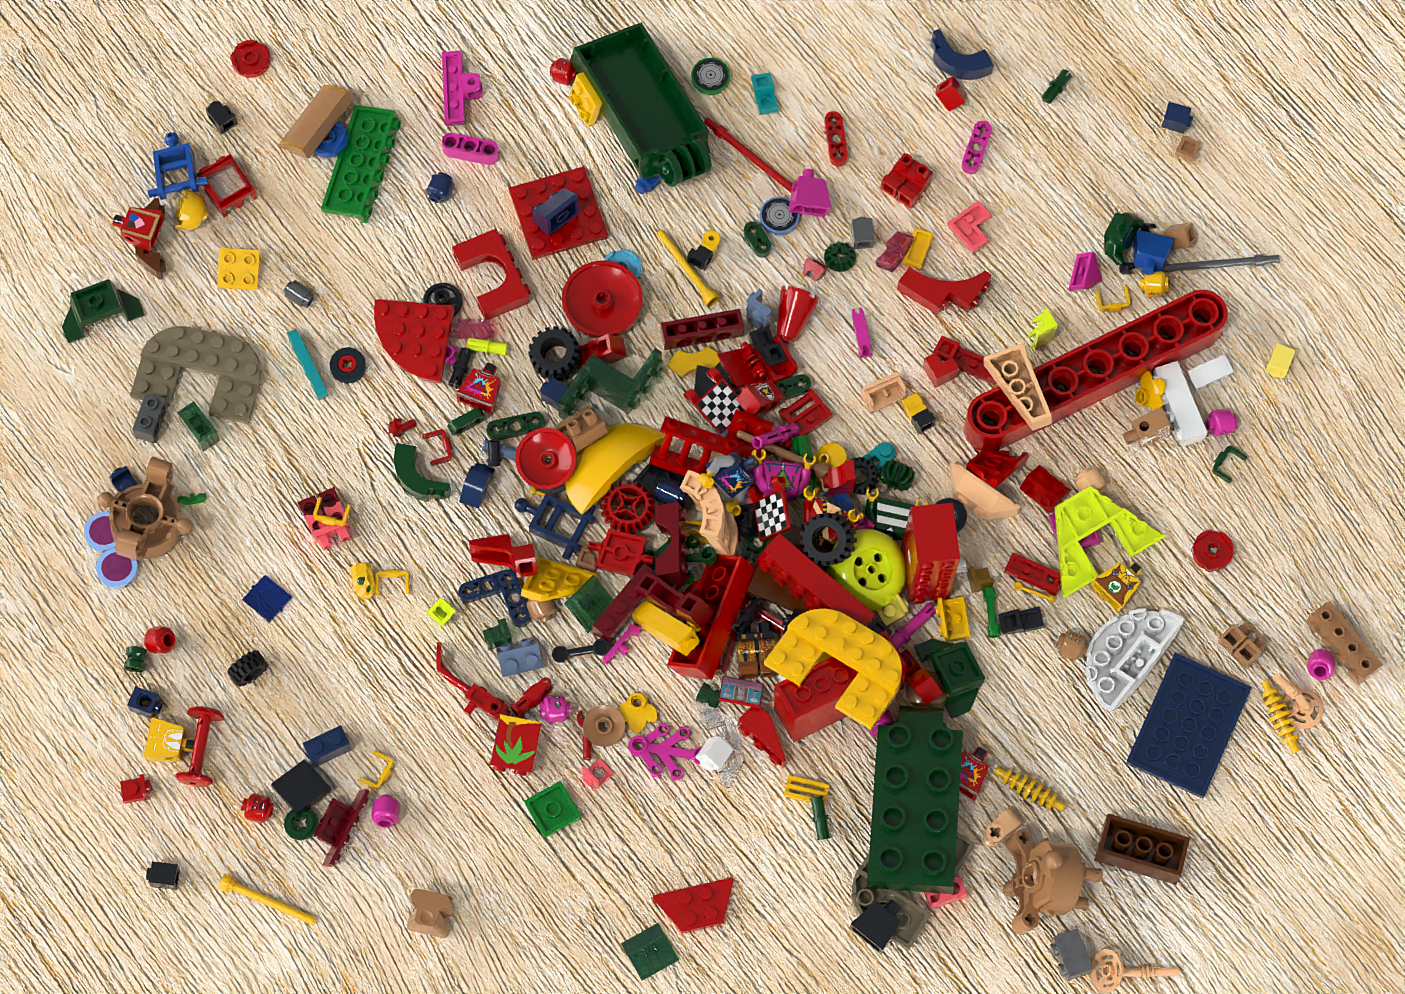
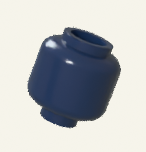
[425,172,455,203]

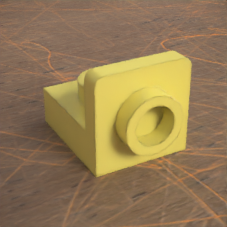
[875,593,909,627]

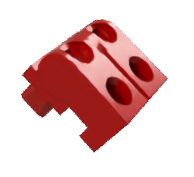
[880,153,933,209]

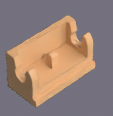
[860,372,907,414]

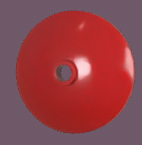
[515,428,577,490]

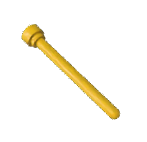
[657,230,720,307]
[218,873,316,925]

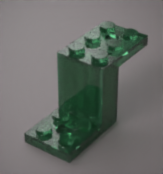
[558,348,663,420]

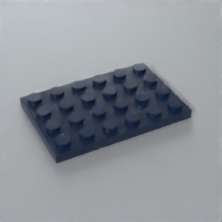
[1125,653,1252,799]

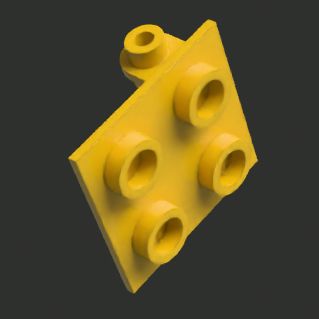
[217,248,261,290]

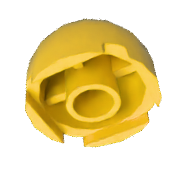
[174,189,208,231]

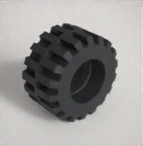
[528,326,582,382]
[800,513,857,566]

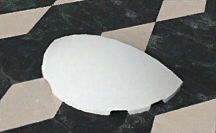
[1085,608,1185,713]

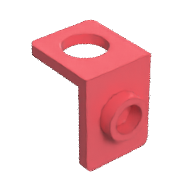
[581,759,613,790]

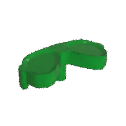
[177,493,207,505]

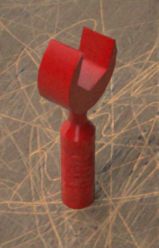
[577,710,591,760]

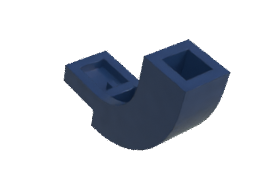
[930,29,994,80]

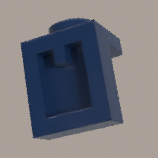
[109,466,138,492]

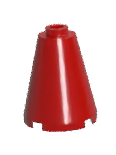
[776,286,820,344]

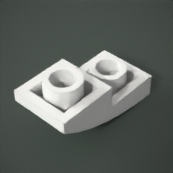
[1187,354,1234,390]

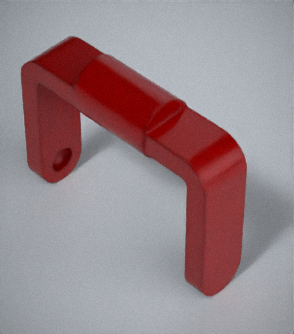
[422,429,453,466]

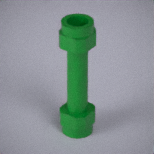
[982,587,1001,638]

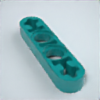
[286,329,328,400]

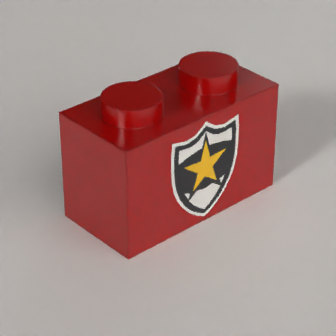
[736,379,785,416]

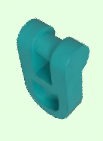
[863,442,895,473]

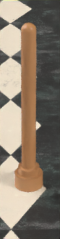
[736,430,830,479]

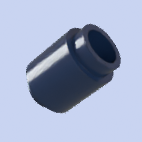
[655,480,687,504]

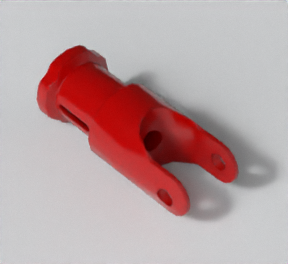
[509,677,552,719]

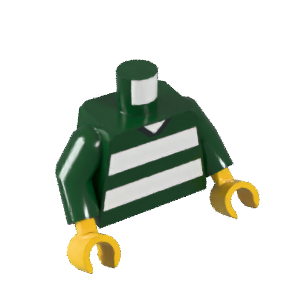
[865,487,929,541]

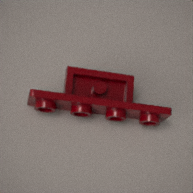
[313,789,369,867]

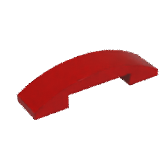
[933,335,997,384]

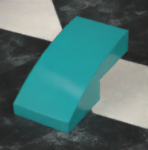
[751,72,778,115]

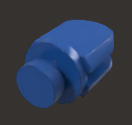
[635,175,661,194]

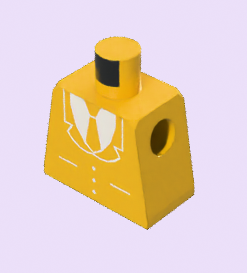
[144,717,194,762]

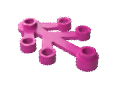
[628,723,702,781]

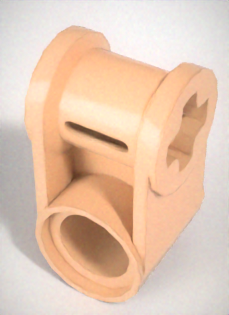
[983,807,1023,847]

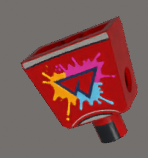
[456,363,500,415]
[959,747,989,801]

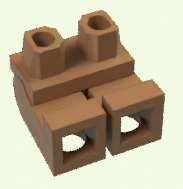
[555,405,608,453]
[1218,623,1267,670]

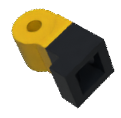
[687,230,720,271]
[901,392,936,435]

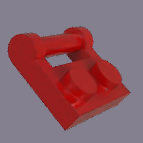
[778,389,833,436]

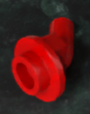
[389,417,417,438]

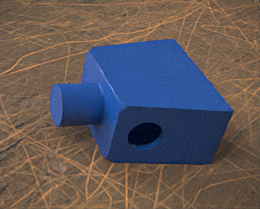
[1133,230,1174,275]

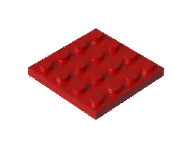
[508,166,608,260]

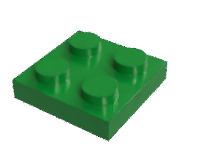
[524,781,582,839]

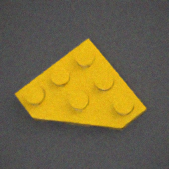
[521,556,597,602]

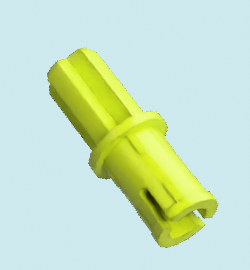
[467,338,508,356]

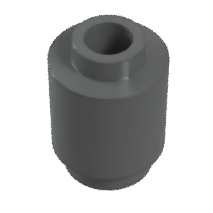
[284,280,315,308]

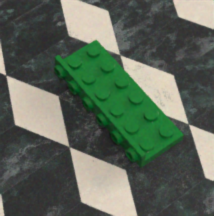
[321,105,401,223]

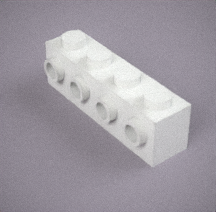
[1152,361,1207,447]

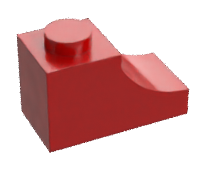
[580,333,627,368]
[823,460,855,495]

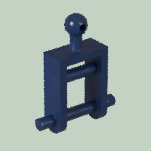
[514,493,597,560]

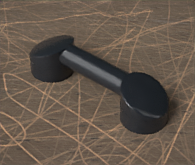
[552,638,610,663]

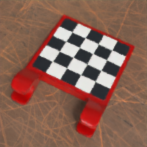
[683,367,745,435]
[748,476,792,541]

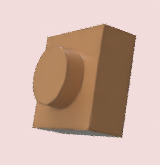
[1175,135,1201,162]

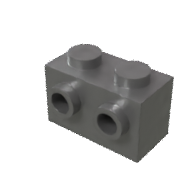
[1050,929,1093,981]

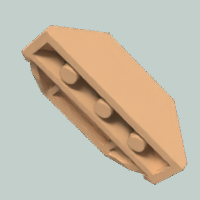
[949,460,1020,520]

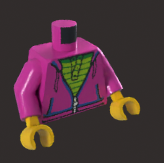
[752,449,816,502]

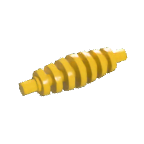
[1261,679,1300,754]
[993,766,1066,812]

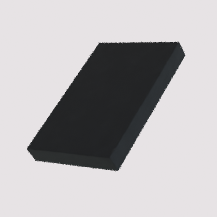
[633,464,695,512]

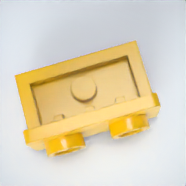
[935,596,971,642]

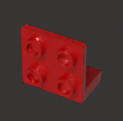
[726,409,774,459]

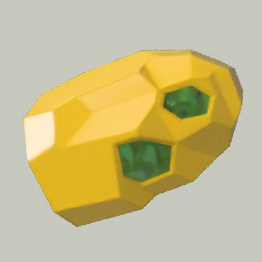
[350,563,375,600]

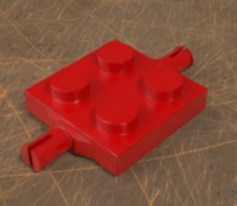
[588,529,655,577]

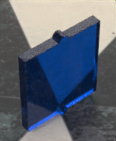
[242,575,292,623]

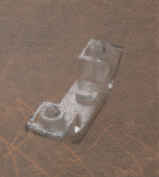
[699,704,745,789]

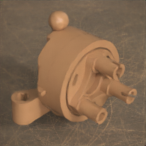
[1003,829,1103,935]

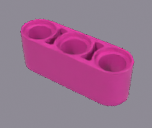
[442,133,499,165]

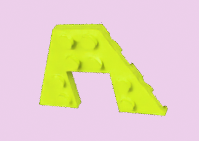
[1054,486,1166,598]

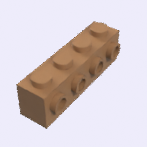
[1307,600,1383,685]

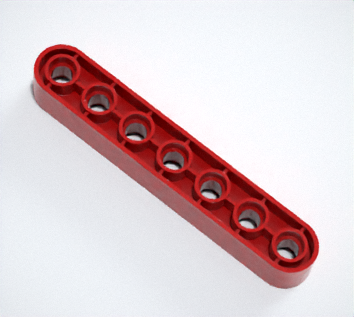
[964,290,1228,451]

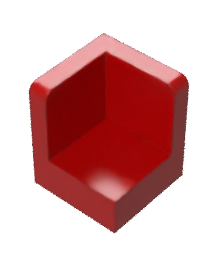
[936,76,966,111]

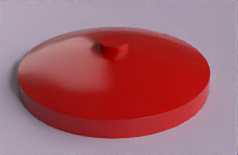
[562,260,643,338]

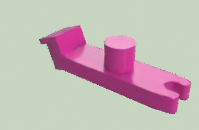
[852,307,872,358]
[603,624,641,664]

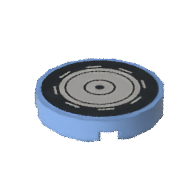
[759,197,799,236]

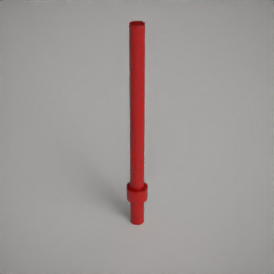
[704,117,793,193]

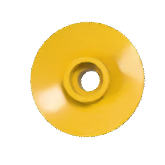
[815,442,847,482]

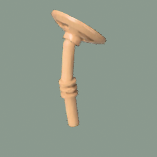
[1273,673,1323,729]
[1090,949,1180,993]

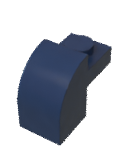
[459,463,495,509]

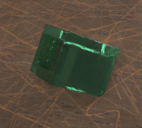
[483,618,512,651]

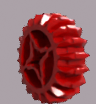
[600,480,655,534]

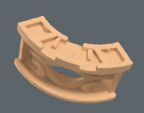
[680,470,739,556]

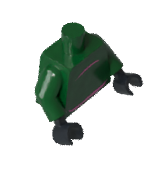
[1104,212,1156,275]

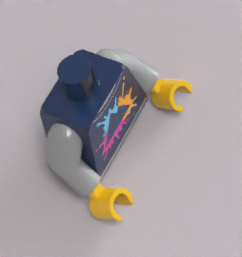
[699,452,759,516]

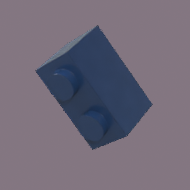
[303,725,352,768]

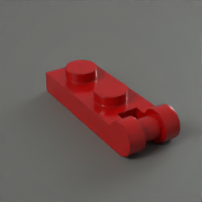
[1004,552,1061,596]

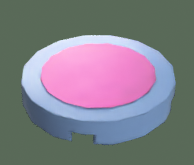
[84,511,116,552]
[96,547,138,589]

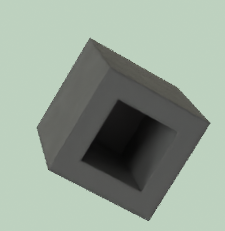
[851,217,874,249]

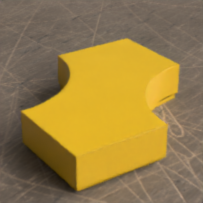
[667,346,721,378]

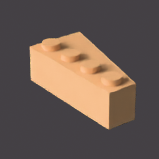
[983,343,1052,431]

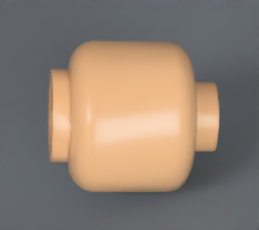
[1075,467,1106,494]

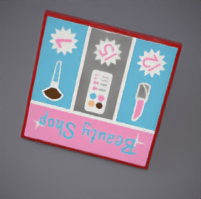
[718,676,764,708]

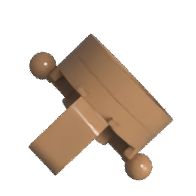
[97,456,193,561]

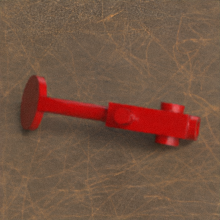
[436,642,511,721]

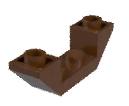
[135,198,166,280]

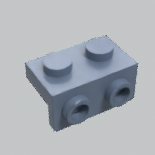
[746,288,772,329]
[496,638,544,677]

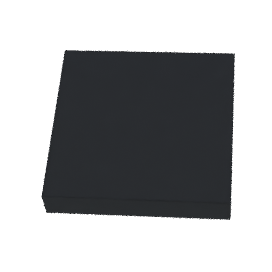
[271,759,331,816]

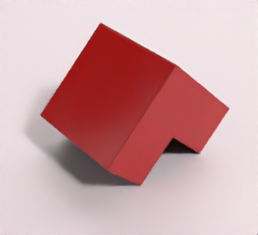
[923,353,959,388]

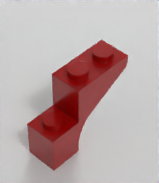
[468,534,538,578]

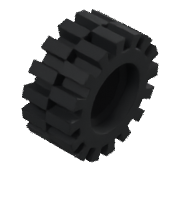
[851,457,879,495]
[227,650,269,687]

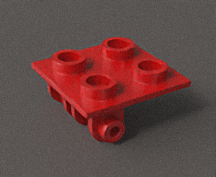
[717,342,767,387]

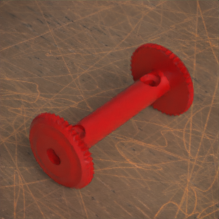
[175,706,224,787]

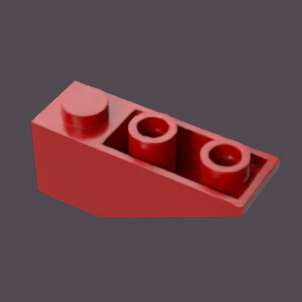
[900,649,943,706]
[737,707,786,768]

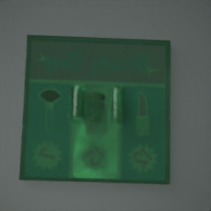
[621,923,679,981]

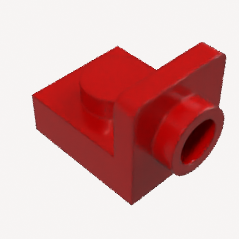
[120,774,152,804]

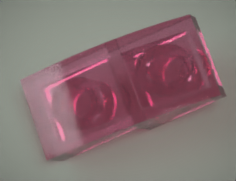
[876,231,914,273]

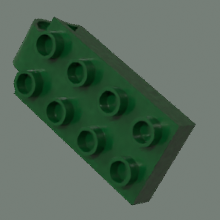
[570,22,712,187]
[867,705,963,894]

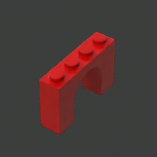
[452,228,531,322]

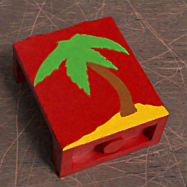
[489,714,542,776]

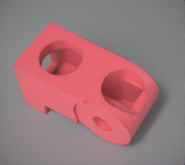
[924,876,967,909]

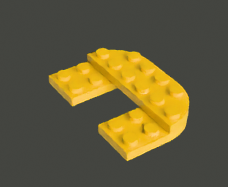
[764,609,902,730]

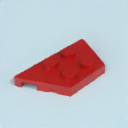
[966,450,1028,487]
[652,877,733,934]

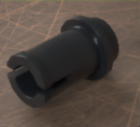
[486,440,502,467]

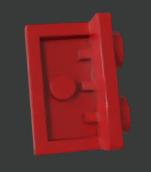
[753,336,798,383]
[1020,465,1071,513]

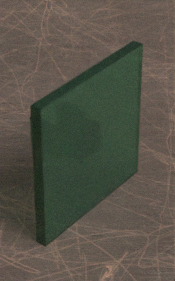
[564,575,613,633]

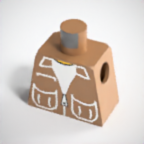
[1122,407,1170,447]

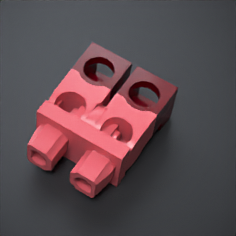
[297,487,351,550]

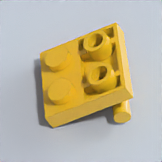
[569,72,605,127]

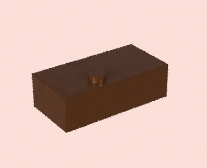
[1094,813,1190,885]

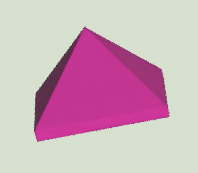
[1069,252,1102,291]

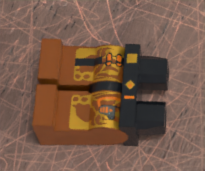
[736,622,779,679]

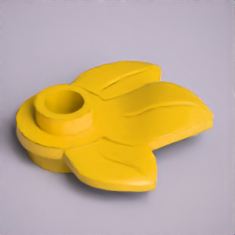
[1135,371,1166,410]
[617,692,657,734]

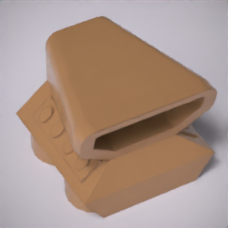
[406,889,455,938]

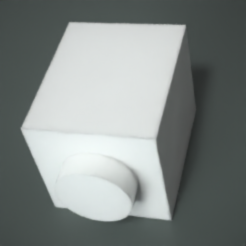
[695,736,734,771]

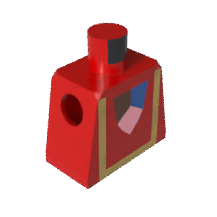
[112,207,164,253]

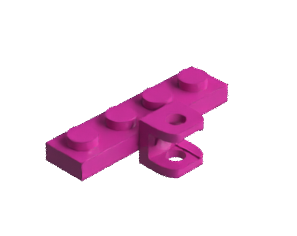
[442,50,483,126]

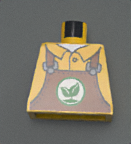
[1091,562,1142,613]

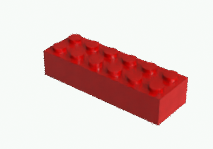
[755,533,875,626]
[667,554,756,680]

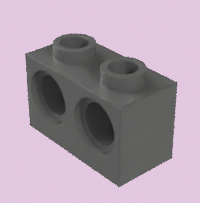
[132,393,168,443]

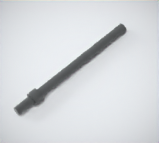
[1162,254,1280,272]

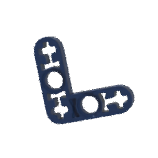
[458,569,530,628]

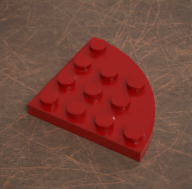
[374,299,455,384]

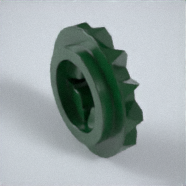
[824,241,856,272]
[284,808,319,841]

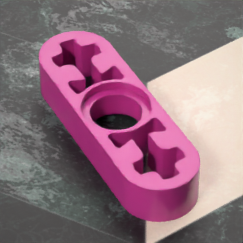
[961,121,992,174]

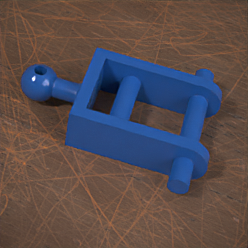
[148,132,208,200]

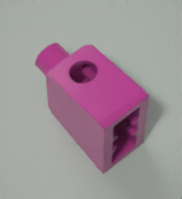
[789,169,831,217]

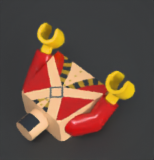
[803,485,864,546]

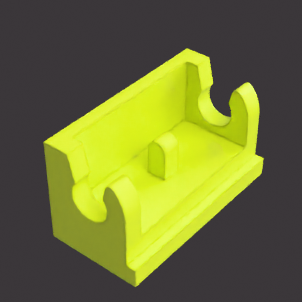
[1028,309,1058,350]

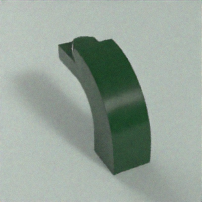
[394,443,451,502]

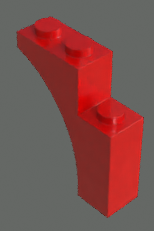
[897,267,992,315]

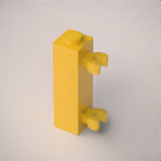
[631,600,701,656]

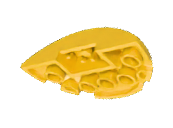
[564,423,665,515]

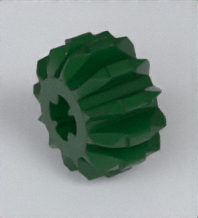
[879,460,915,491]

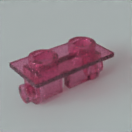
[453,319,494,339]

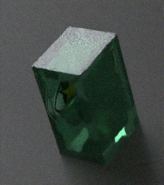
[177,401,220,452]

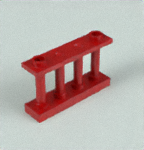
[649,416,743,488]

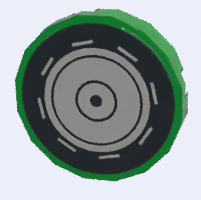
[691,57,730,95]

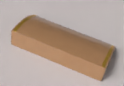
[278,85,354,159]

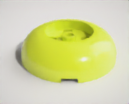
[826,529,906,611]

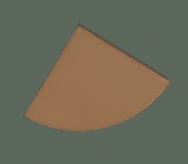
[575,546,596,572]

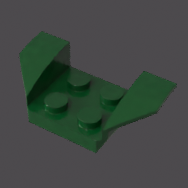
[62,279,144,343]
[914,639,985,719]

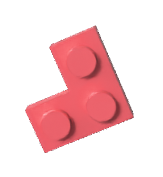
[947,200,991,254]

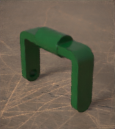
[1212,446,1248,483]

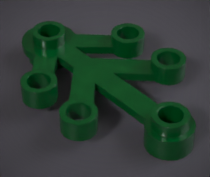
[641,534,718,584]

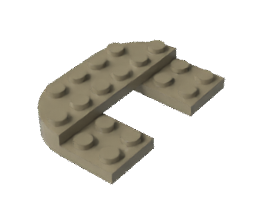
[130,326,261,425]
[851,832,976,951]

